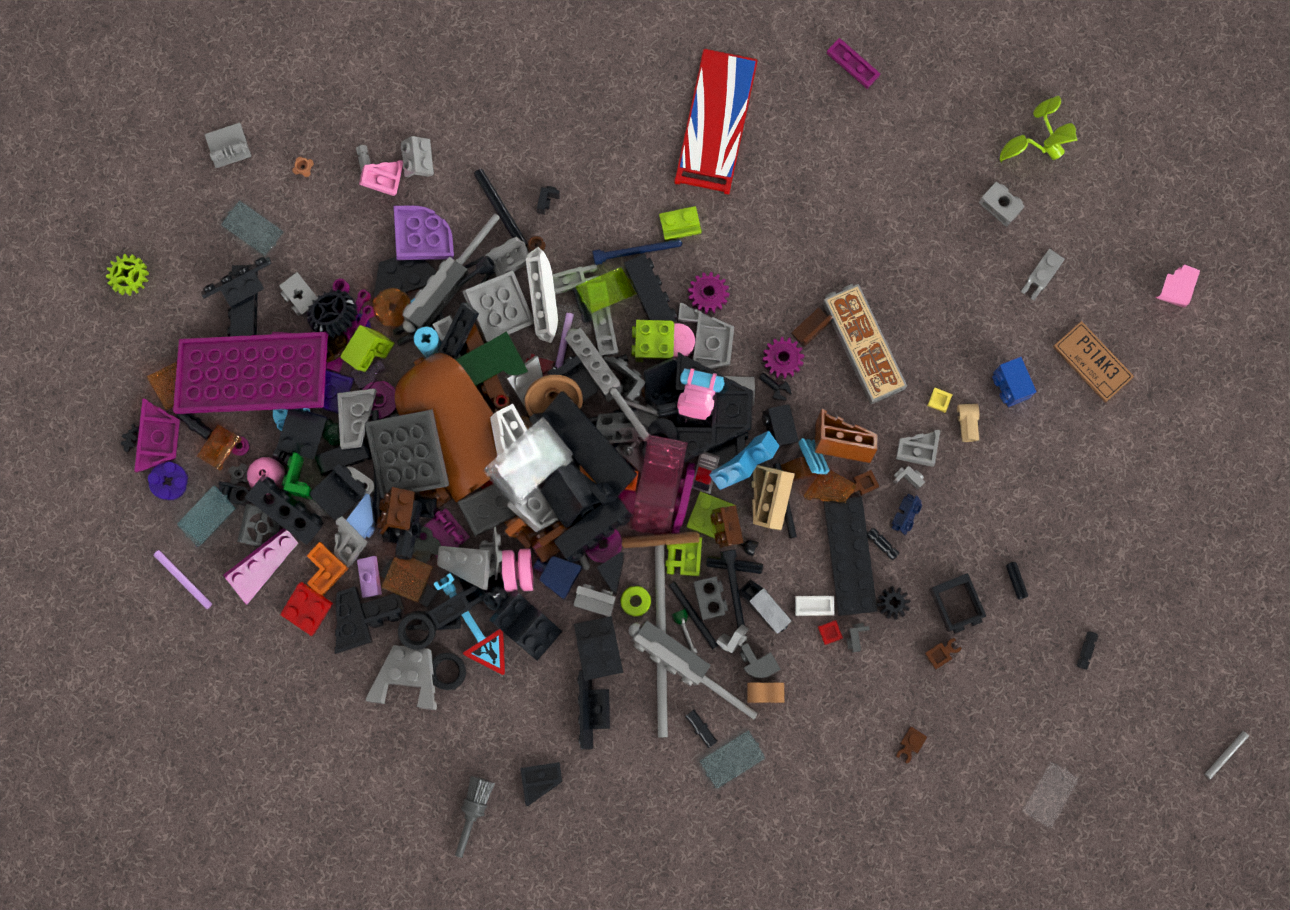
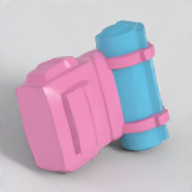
[677,369,725,420]

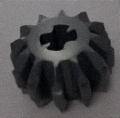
[877,586,911,620]

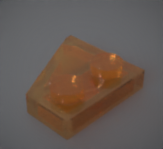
[804,469,856,502]

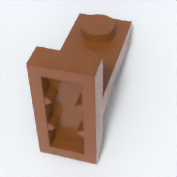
[504,516,531,548]

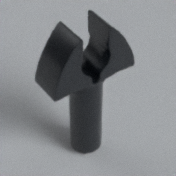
[759,373,791,401]

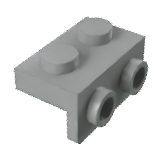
[401,136,434,178]
[485,237,529,277]
[574,584,616,617]

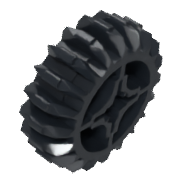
[306,289,358,338]

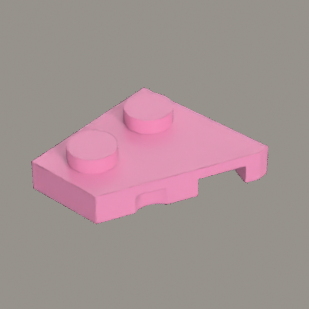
[359,160,403,196]

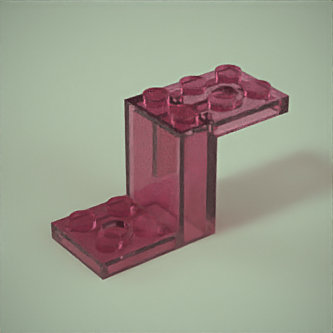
[631,435,687,536]

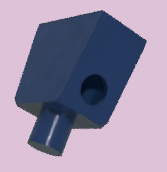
[533,556,582,600]

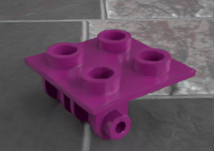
[420,508,470,559]

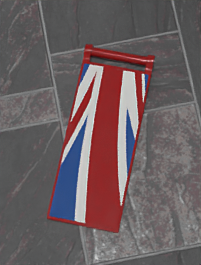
[674,49,758,195]

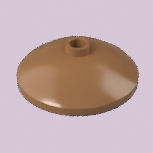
[525,375,583,416]

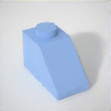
[346,493,376,539]

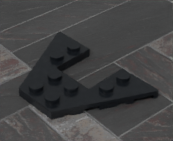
[672,352,753,467]

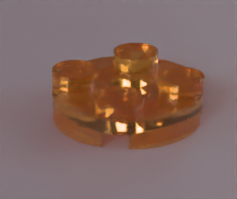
[373,288,411,326]

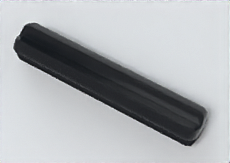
[706,556,763,574]

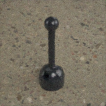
[739,540,759,556]

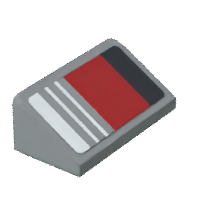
[692,452,720,494]

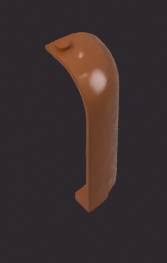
[395,353,501,502]

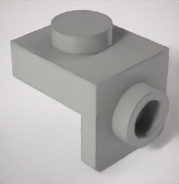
[893,466,925,490]
[716,625,748,653]

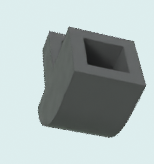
[739,643,781,679]

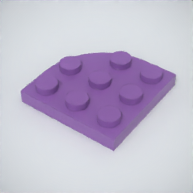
[393,206,454,260]

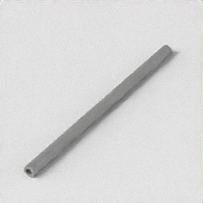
[655,545,668,737]

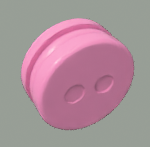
[673,323,695,358]

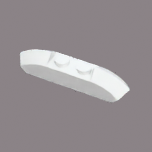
[526,247,558,343]

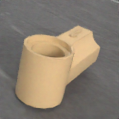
[957,404,979,442]

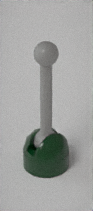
[671,609,697,654]

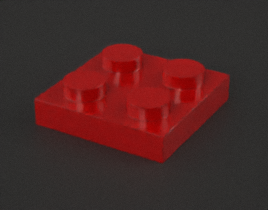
[280,582,333,636]

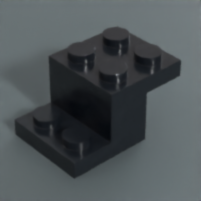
[489,590,563,661]
[574,616,623,681]

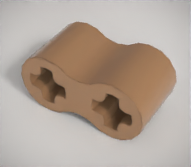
[747,683,785,703]

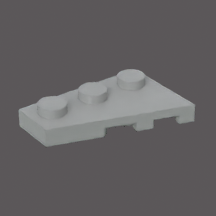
[505,355,543,417]
[437,546,491,590]

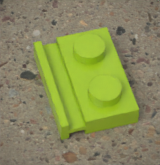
[659,206,702,241]

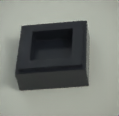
[417,497,437,518]

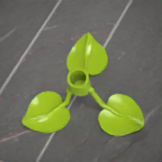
[1000,95,1077,163]

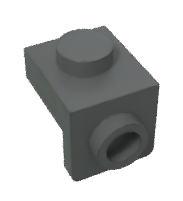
[846,623,870,653]

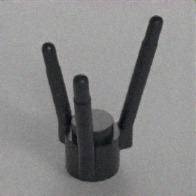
[457,256,496,287]

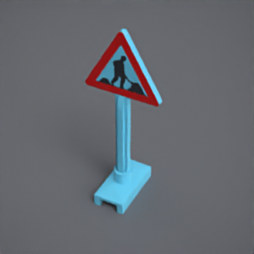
[434,572,505,675]

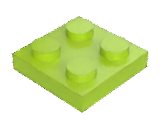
[686,491,734,539]

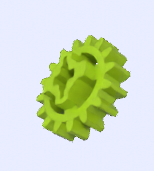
[106,254,149,296]

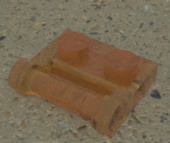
[197,425,242,471]

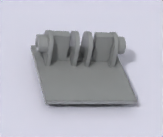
[205,123,251,168]
[479,527,502,580]

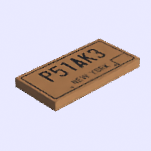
[1053,321,1134,402]

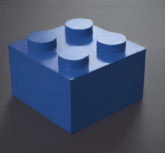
[992,357,1036,407]

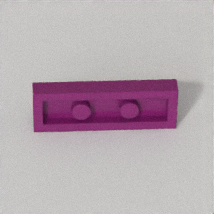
[826,38,880,89]

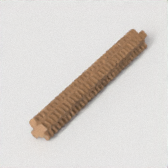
[622,531,700,548]

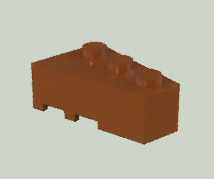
[815,409,877,463]

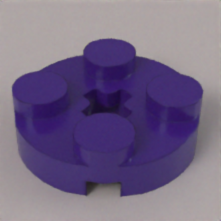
[148,462,188,500]

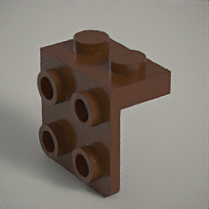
[376,487,415,535]

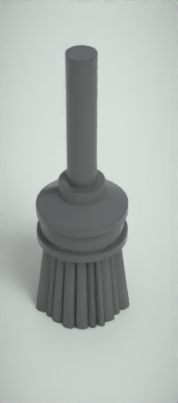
[455,776,495,858]

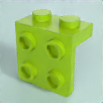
[632,320,674,362]

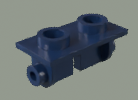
[891,494,922,536]

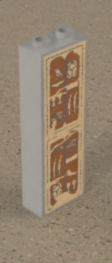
[823,284,907,405]

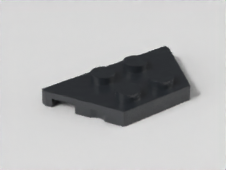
[373,257,437,304]

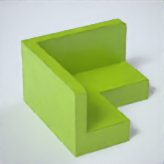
[340,325,395,372]

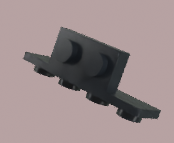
[201,257,272,307]
[577,670,610,749]

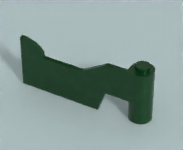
[456,331,529,386]

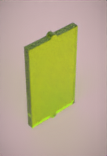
[576,267,636,314]

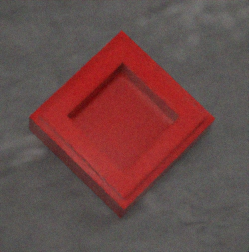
[818,620,843,645]

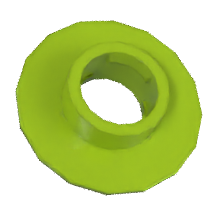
[620,586,651,617]

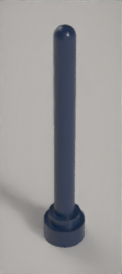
[592,239,682,265]

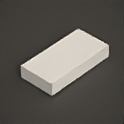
[795,596,834,616]

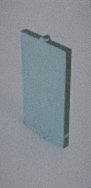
[221,201,284,256]
[177,485,236,547]
[700,730,765,789]

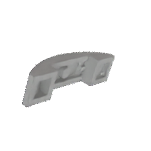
[586,282,618,357]

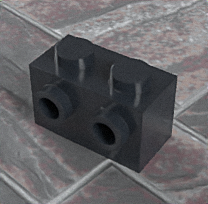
[762,404,799,447]

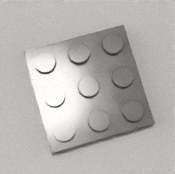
[462,271,534,344]

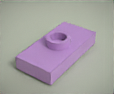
[357,556,382,598]

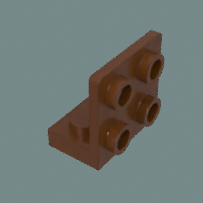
[710,505,744,548]

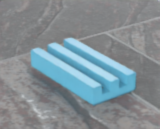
[798,438,830,475]

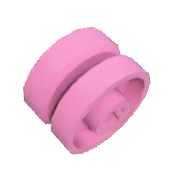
[501,548,533,593]

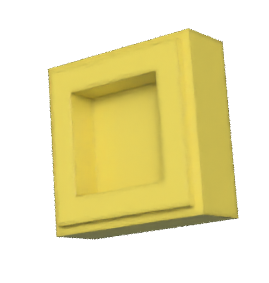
[927,388,953,413]

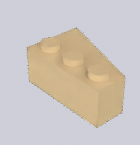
[752,465,795,530]

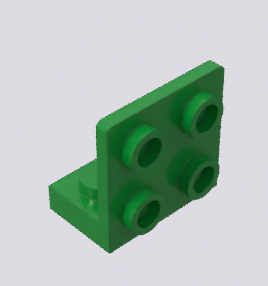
[282,452,313,500]

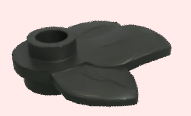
[413,527,441,565]

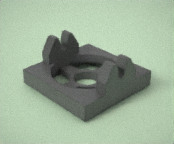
[237,504,281,547]

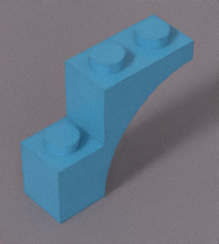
[709,431,779,490]

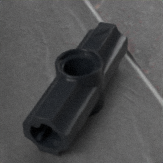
[395,500,422,560]

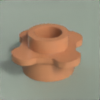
[293,157,314,177]

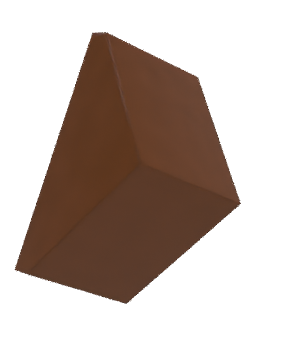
[781,457,820,481]

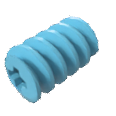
[414,327,442,357]

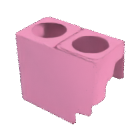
[1156,265,1200,308]

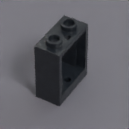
[929,573,986,634]

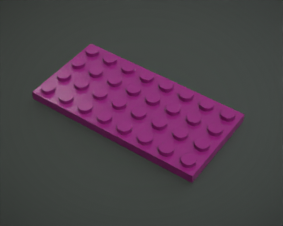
[173,332,328,414]

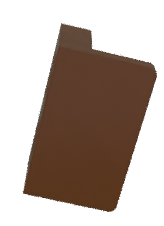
[791,307,833,347]

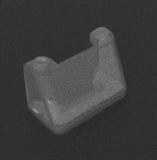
[483,417,573,506]

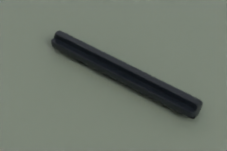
[474,169,528,247]

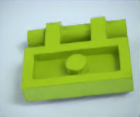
[665,537,702,577]

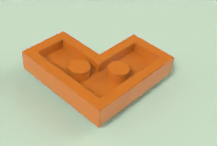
[307,542,349,596]

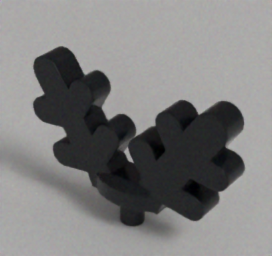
[121,423,139,452]

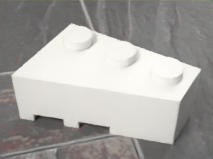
[490,404,541,477]

